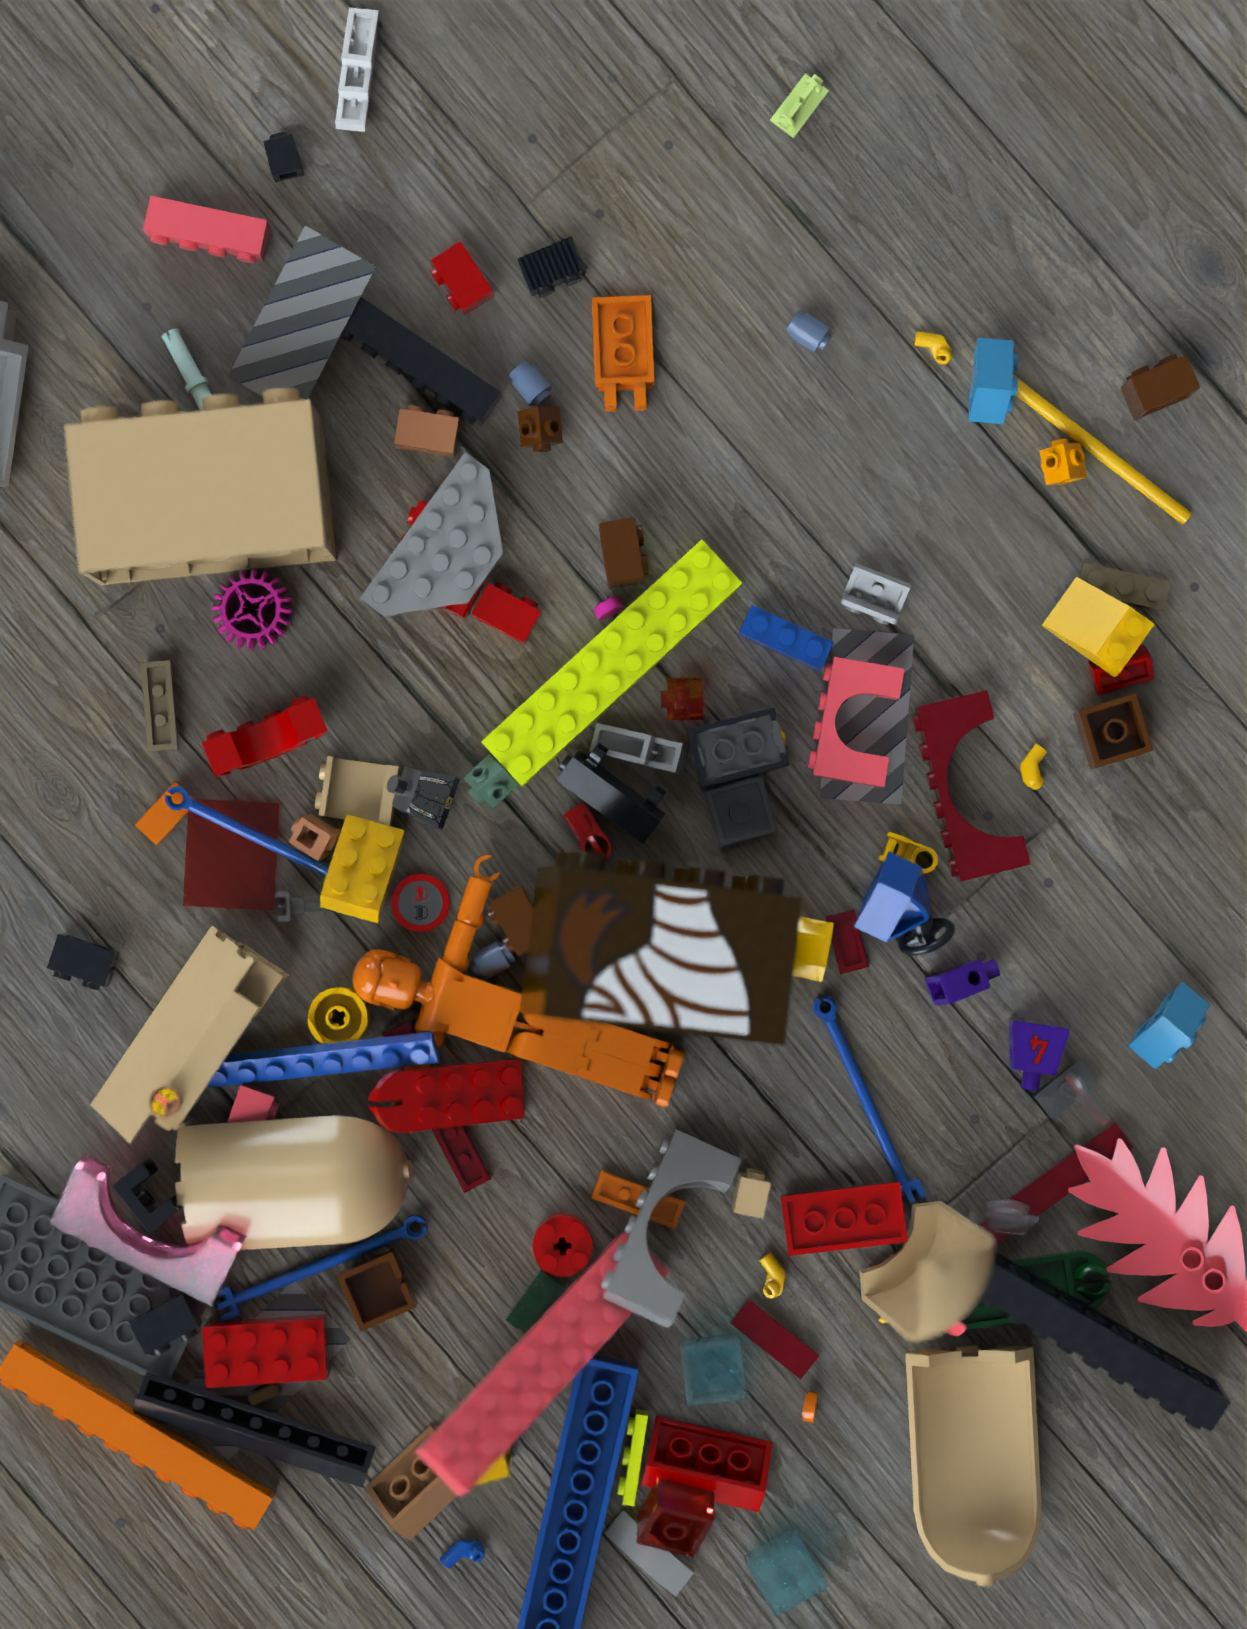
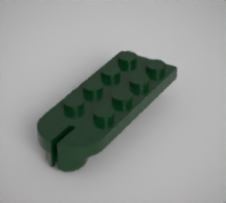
[961,1250,1112,1330]

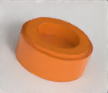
[802,1392,818,1423]

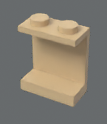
[315,756,401,826]

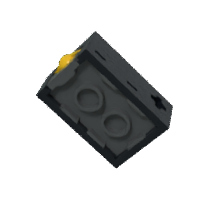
[686,707,789,789]

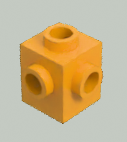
[1039,439,1087,485]

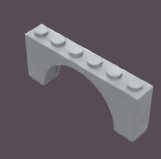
[601,1129,742,1328]

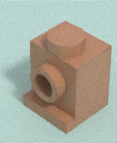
[289,813,341,861]

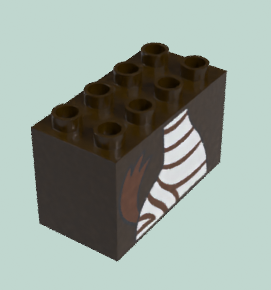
[520,851,802,1046]

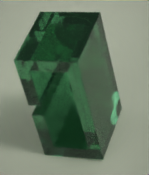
[506,1268,566,1334]

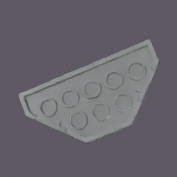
[360,452,504,617]

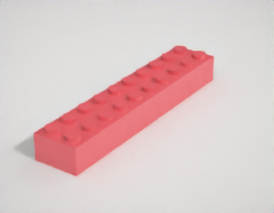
[415,1232,670,1497]

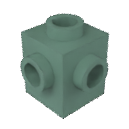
[463,754,518,809]

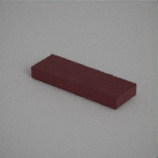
[730,1298,819,1380]

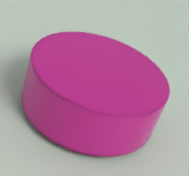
[594,596,625,621]

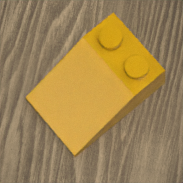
[1041,577,1155,678]

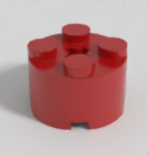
[532,1212,593,1277]

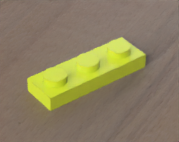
[617,1409,648,1506]

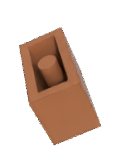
[394,405,460,457]

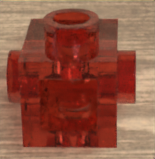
[661,677,703,721]

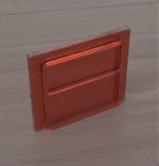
[183,799,279,910]

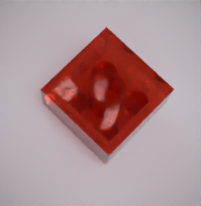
[637,1478,714,1558]

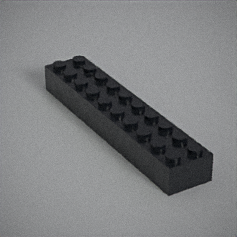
[979,1250,1231,1432]

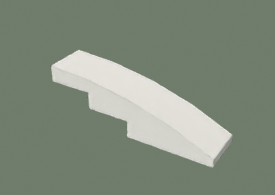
[335,7,379,132]

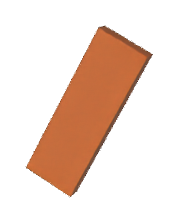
[591,1170,686,1229]

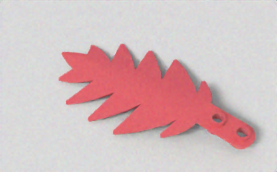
[1068,1138,1247,1332]

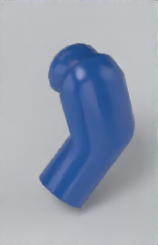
[439,1539,485,1569]

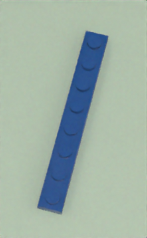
[208,1032,440,1087]

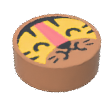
[149,1086,181,1117]

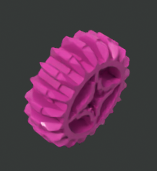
[212,569,293,650]

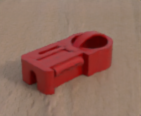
[563,803,611,860]

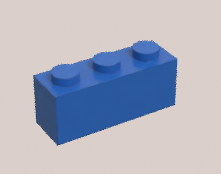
[738,605,834,672]

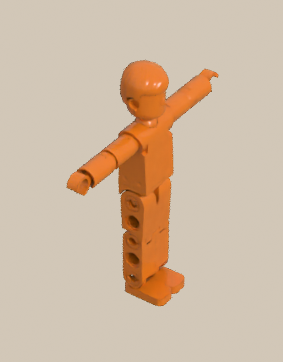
[352,855,686,1135]

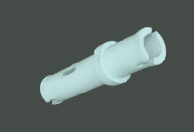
[161,328,212,411]

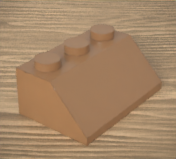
[365,1426,457,1540]

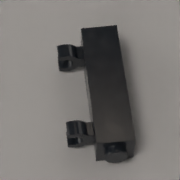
[557,742,666,844]

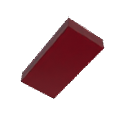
[825,909,869,974]

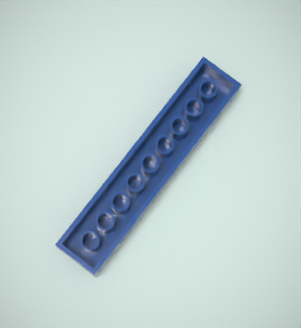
[517,1354,639,1629]

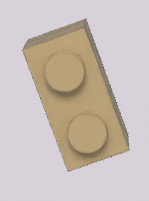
[731,1168,771,1219]

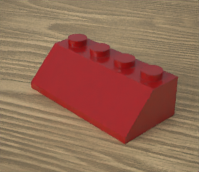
[641,1416,773,1512]

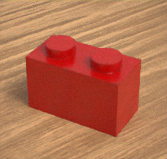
[430,241,494,316]
[471,582,542,645]

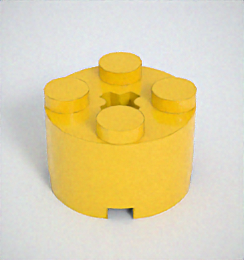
[308,986,371,1044]

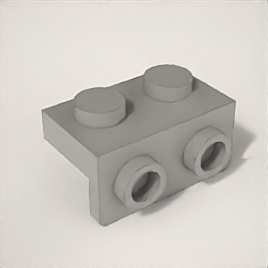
[840,563,911,625]

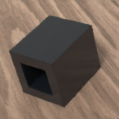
[263,132,304,183]

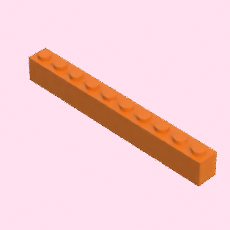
[0,1340,276,1530]

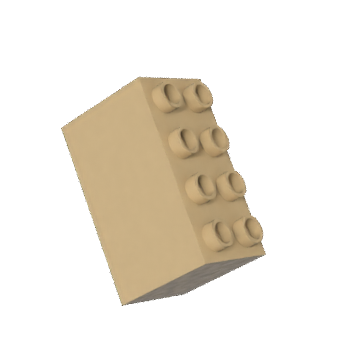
[64,388,337,585]

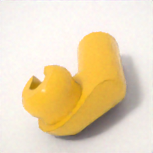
[914,331,953,365]
[1020,744,1048,790]
[758,1252,786,1299]

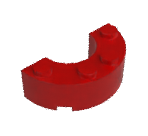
[201,695,328,777]

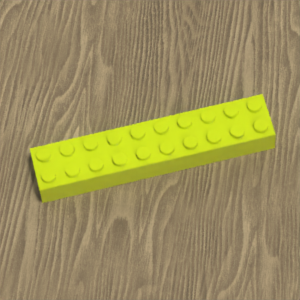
[481,540,742,787]

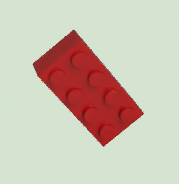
[202,1314,330,1388]

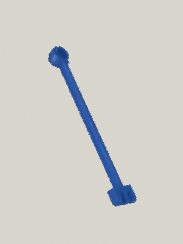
[165,786,330,877]
[812,995,926,1207]
[211,1215,428,1322]

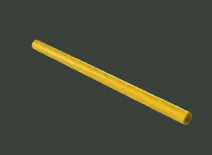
[972,360,1192,525]

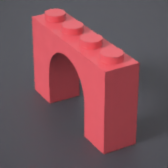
[808,657,905,788]

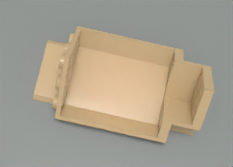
[90,925,290,1143]

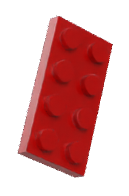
[780,1181,908,1256]

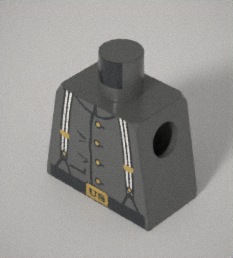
[387,766,461,831]

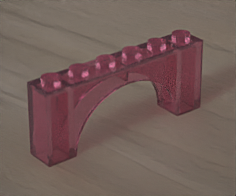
[50,1154,247,1306]

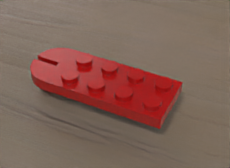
[368,1058,524,1133]

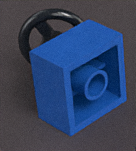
[854,852,955,956]

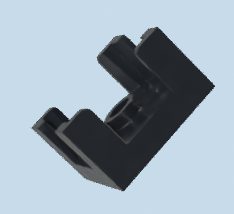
[112,1158,183,1233]

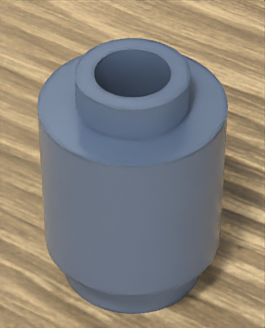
[786,311,832,352]
[509,361,552,406]
[470,940,516,981]

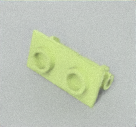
[770,73,829,138]

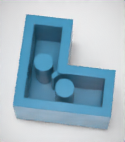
[968,338,1018,424]
[1128,982,1210,1069]

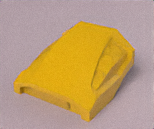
[793,917,834,982]

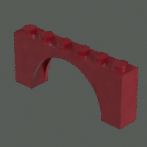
[911,690,1031,882]

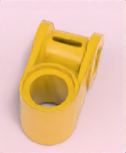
[878,832,938,874]

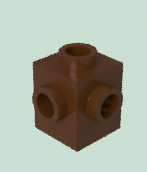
[518,406,563,452]

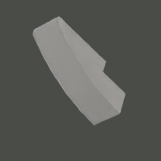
[589,723,690,775]
[604,1509,694,1597]

